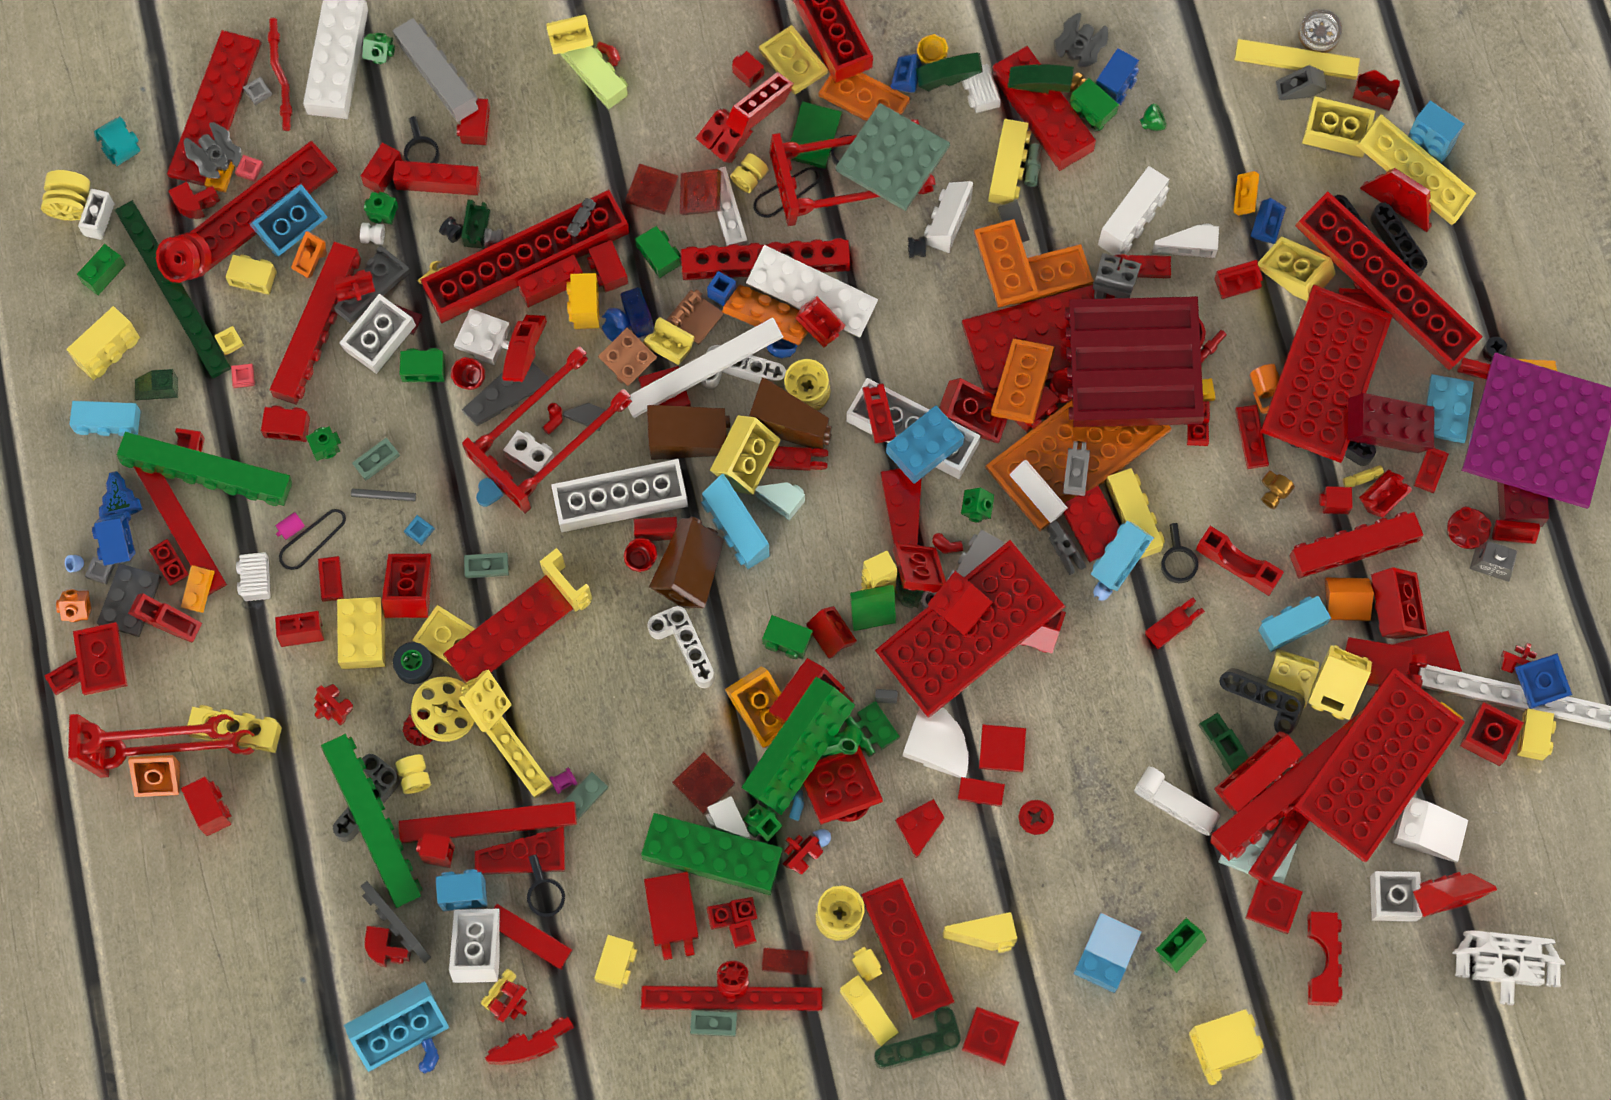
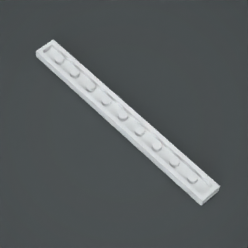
[1418,665,1611,730]

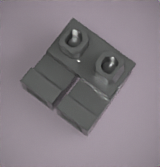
[1093,253,1141,299]

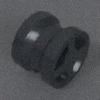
[439,217,463,243]
[908,236,926,258]
[1482,337,1507,362]

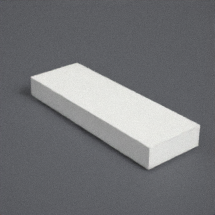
[1010,460,1068,523]

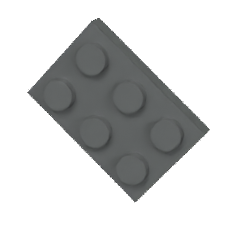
[97,563,162,637]

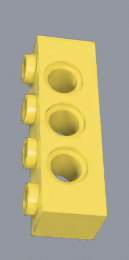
[860,550,897,591]
[188,705,282,753]

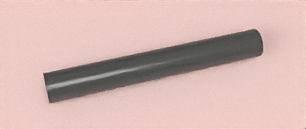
[351,488,416,501]

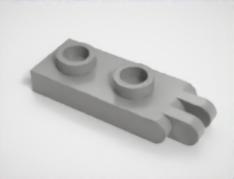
[1063,441,1090,496]

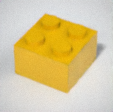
[567,273,600,329]

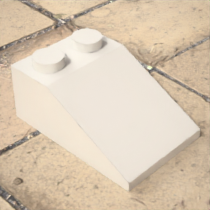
[1392,797,1468,863]
[449,909,499,983]

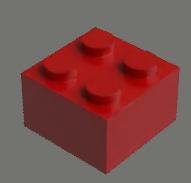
[1460,702,1524,766]
[181,776,232,836]

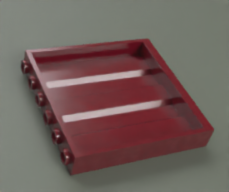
[1065,296,1204,427]

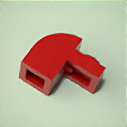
[168,182,220,219]
[364,926,411,968]

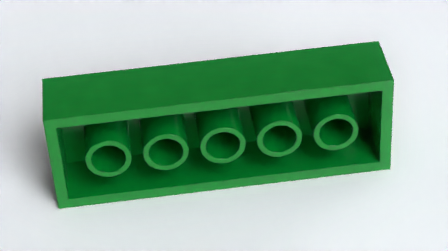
[741,677,855,815]
[641,813,783,896]

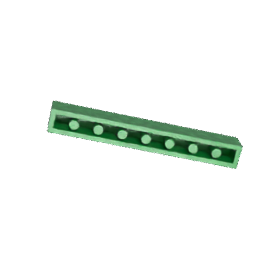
[116,432,292,506]
[320,733,423,908]

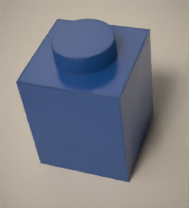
[707,271,736,306]

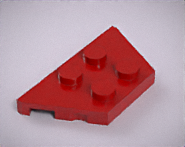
[1360,168,1432,232]

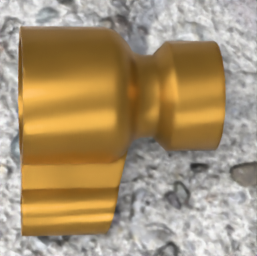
[1261,471,1295,509]

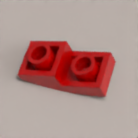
[1187,401,1210,446]
[149,539,189,586]
[706,897,757,930]

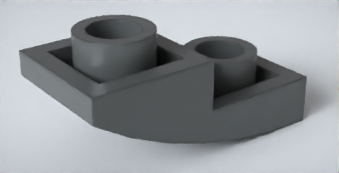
[998,200,1030,243]

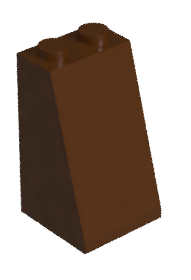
[749,378,832,449]
[647,405,730,460]
[649,517,724,608]

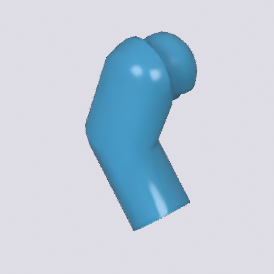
[789,789,804,821]

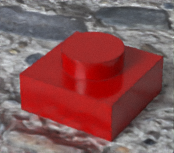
[729,920,757,949]

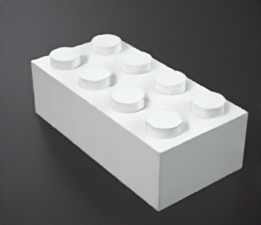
[1098,166,1170,255]

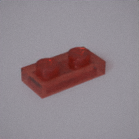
[762,948,808,975]

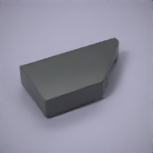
[563,403,605,431]

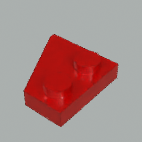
[895,799,945,858]

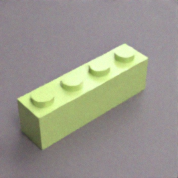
[559,46,628,110]

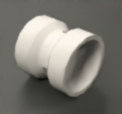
[360,222,385,245]

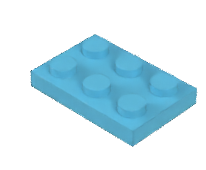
[1426,374,1474,443]

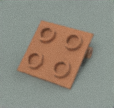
[666,289,724,345]
[598,327,657,386]

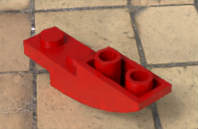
[502,314,547,382]
[485,1017,574,1065]

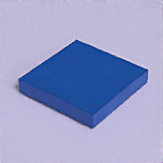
[1515,653,1572,709]

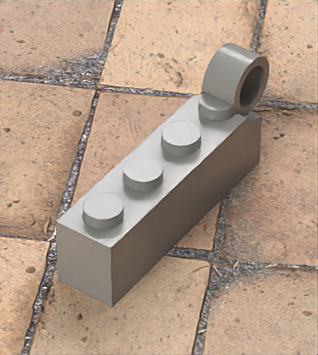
[922,530,1004,610]

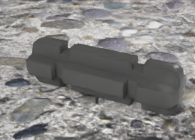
[567,198,596,237]

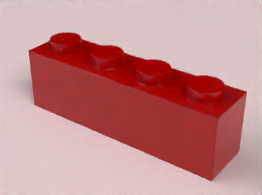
[726,72,794,136]
[393,160,481,196]
[1214,731,1303,812]

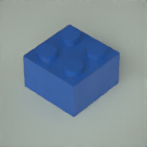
[1096,48,1140,105]
[92,512,136,566]

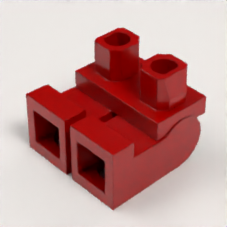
[695,108,753,163]

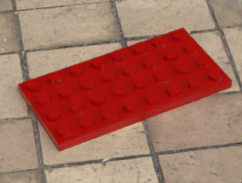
[961,284,1115,396]
[1260,285,1393,463]
[875,540,1065,718]
[1293,668,1465,863]

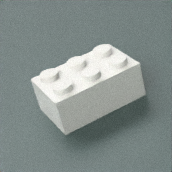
[340,294,416,374]

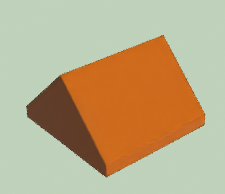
[1325,577,1374,621]
[128,755,180,797]

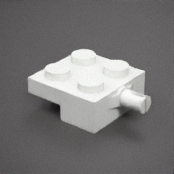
[454,308,511,365]

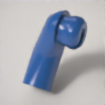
[419,1038,439,1073]

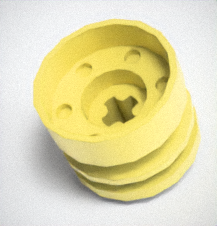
[41,170,90,221]
[784,359,831,411]
[815,886,865,941]

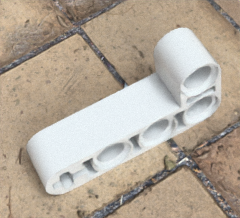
[701,345,786,389]
[648,606,714,688]
[1134,766,1220,835]

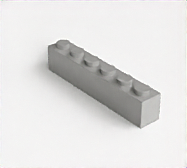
[392,18,478,122]

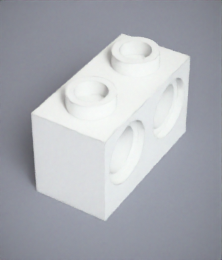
[503,430,554,475]

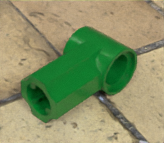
[822,726,862,757]

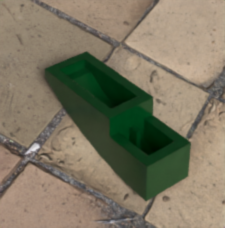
[916,52,983,92]
[1008,64,1074,93]

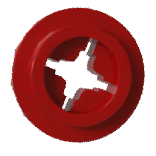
[402,711,438,746]
[1018,800,1054,836]

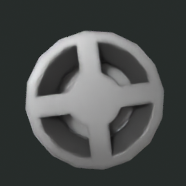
[484,228,503,248]

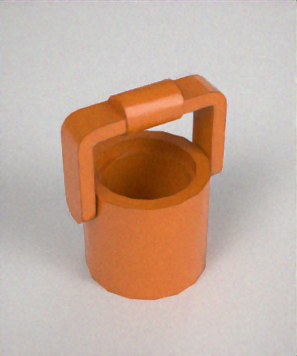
[1249,364,1280,413]

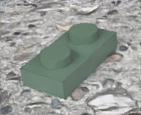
[352,438,400,481]
[464,552,509,578]
[562,772,608,820]
[690,1010,737,1037]

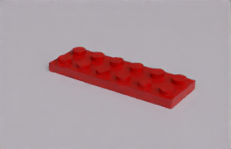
[443,575,573,683]
[861,878,955,1020]

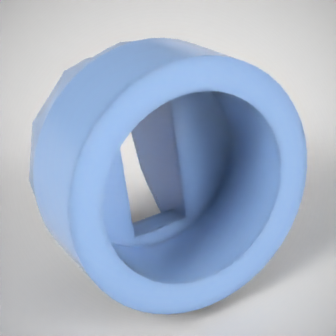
[65,555,84,572]
[1093,582,1113,601]
[813,829,831,848]

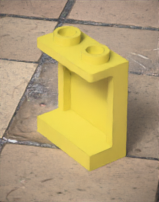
[540,548,592,612]

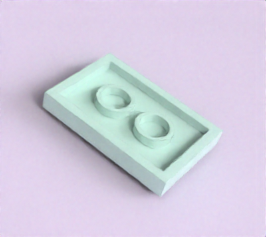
[1218,832,1297,884]

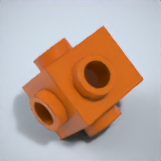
[56,589,92,622]

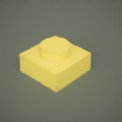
[215,326,244,356]

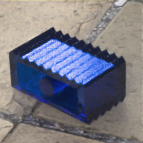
[620,287,655,338]

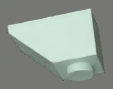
[755,482,805,521]

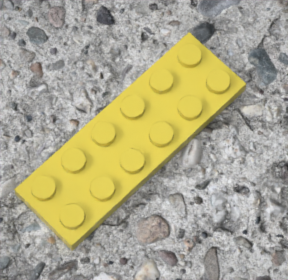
[1357,114,1476,225]

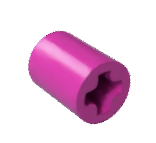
[275,512,305,540]

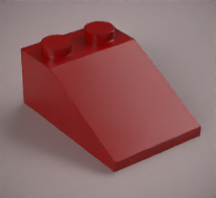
[939,378,1008,444]
[382,553,432,618]

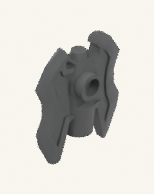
[1054,13,1108,67]
[184,122,241,178]

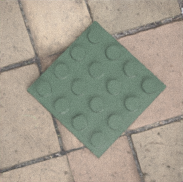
[835,103,950,211]

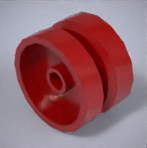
[156,232,211,283]

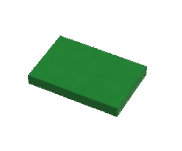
[790,102,842,169]
[850,585,896,631]

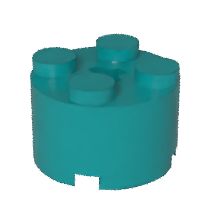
[93,116,141,166]

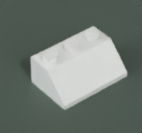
[924,181,973,253]

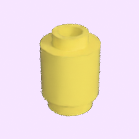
[852,947,883,982]

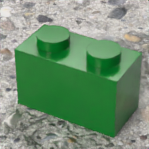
[635,226,681,279]
[77,244,126,295]
[400,348,445,382]
[762,615,812,660]
[1155,918,1207,973]

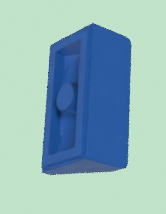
[890,54,922,93]
[1251,198,1286,244]

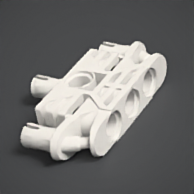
[1452,931,1565,1005]

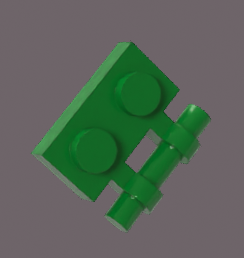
[845,701,900,757]

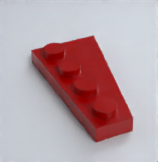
[880,469,922,545]
[475,826,565,875]

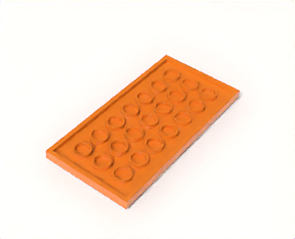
[985,400,1172,532]

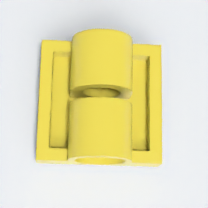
[459,670,512,732]

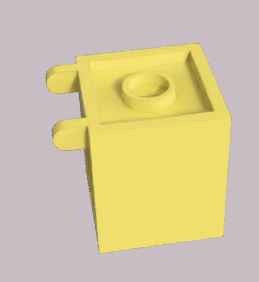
[1308,645,1372,720]
[1189,1009,1264,1085]

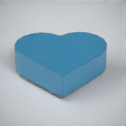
[476,478,503,507]

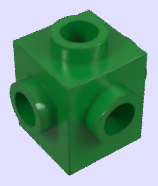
[362,33,395,64]
[364,192,398,225]
[306,426,341,461]
[961,487,994,523]
[742,804,782,842]

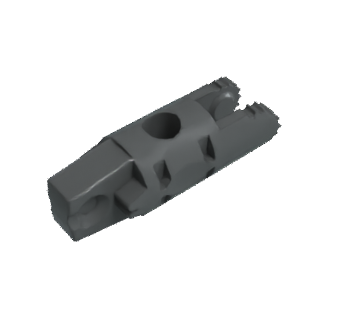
[1047,521,1086,575]

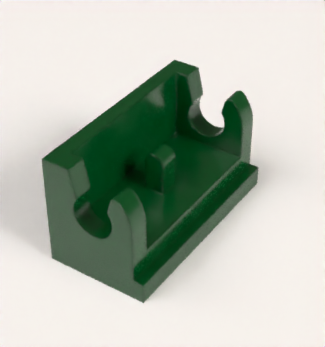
[461,199,490,249]

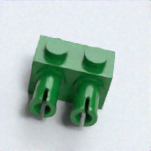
[1070,78,1119,131]

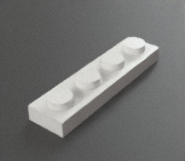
[706,167,747,246]

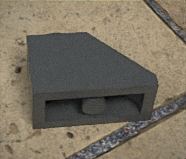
[1276,65,1327,101]

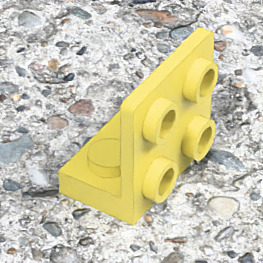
[1268,649,1319,708]

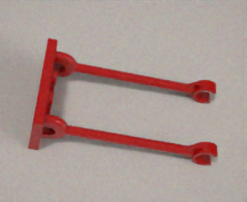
[769,119,936,227]
[462,346,632,514]
[68,714,255,778]

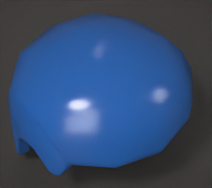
[602,308,630,342]
[766,338,797,359]

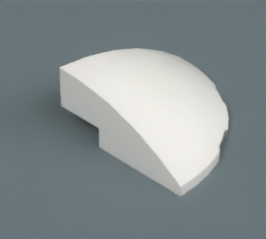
[903,707,968,778]

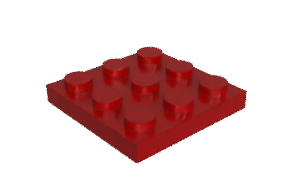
[803,746,883,825]

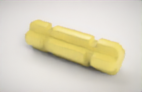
[1342,465,1384,487]
[481,969,516,1010]

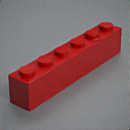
[1289,511,1424,579]

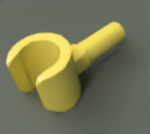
[418,261,445,284]

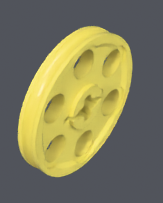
[411,677,475,742]

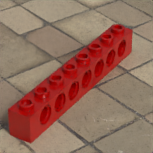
[681,238,850,280]

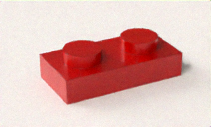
[1413,448,1449,493]

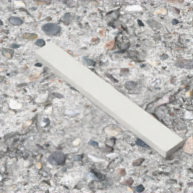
[628,317,783,418]

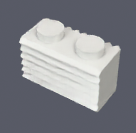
[962,64,1001,113]
[78,189,115,240]
[236,552,271,601]

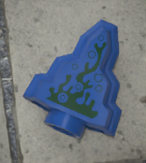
[99,471,143,521]

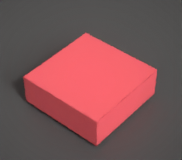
[235,155,263,182]
[231,364,255,388]

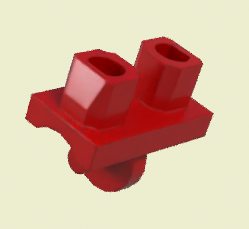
[333,270,375,302]
[1501,643,1537,674]
[314,684,353,726]
[782,835,824,875]
[487,980,527,1023]

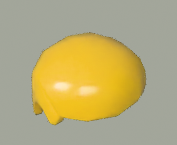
[917,34,948,64]

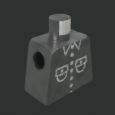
[1469,541,1517,582]

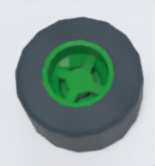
[392,642,434,684]

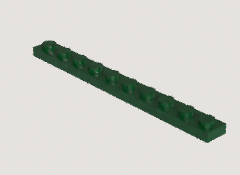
[115,200,231,379]

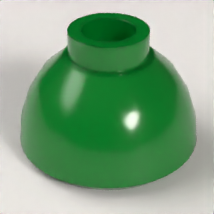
[1140,103,1167,131]

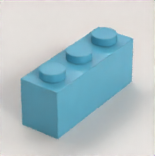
[69,401,141,436]
[1091,521,1154,591]
[1258,596,1331,652]

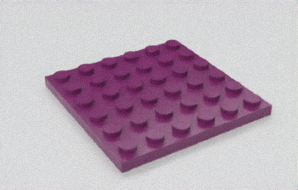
[1461,353,1611,509]

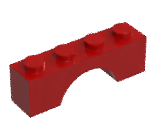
[1196,525,1284,596]
[1307,911,1343,1006]

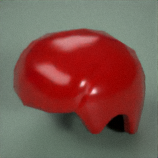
[451,357,485,390]
[623,537,658,573]

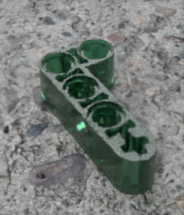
[874,1006,961,1070]

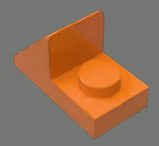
[291,231,327,278]

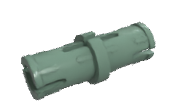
[1024,144,1043,187]

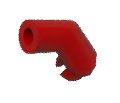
[596,41,620,67]
[542,403,563,435]
[932,533,963,554]

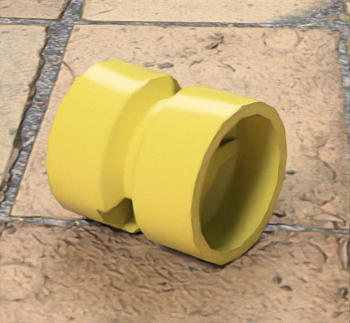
[730,153,769,193]
[395,755,431,794]

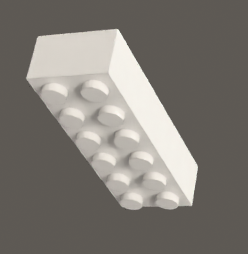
[303,0,368,119]
[846,378,980,479]
[551,459,688,532]

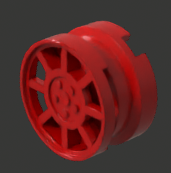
[717,961,749,997]

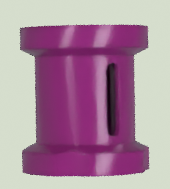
[549,767,577,794]

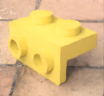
[546,15,594,54]
[643,317,694,365]

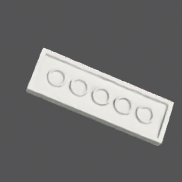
[746,245,878,338]

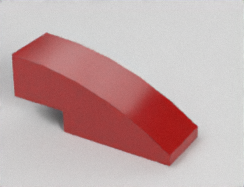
[128,593,202,643]

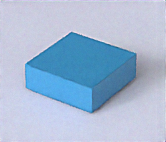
[404,515,435,546]

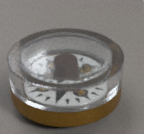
[1299,9,1342,53]

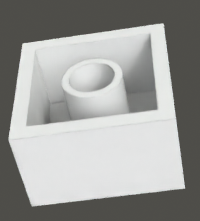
[1370,871,1422,921]

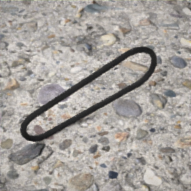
[753,167,821,218]
[279,509,346,570]

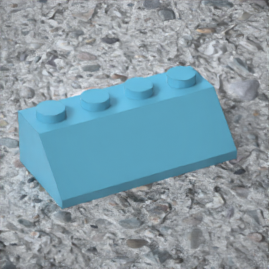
[701,474,770,569]
[344,981,449,1072]

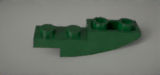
[1198,712,1249,775]

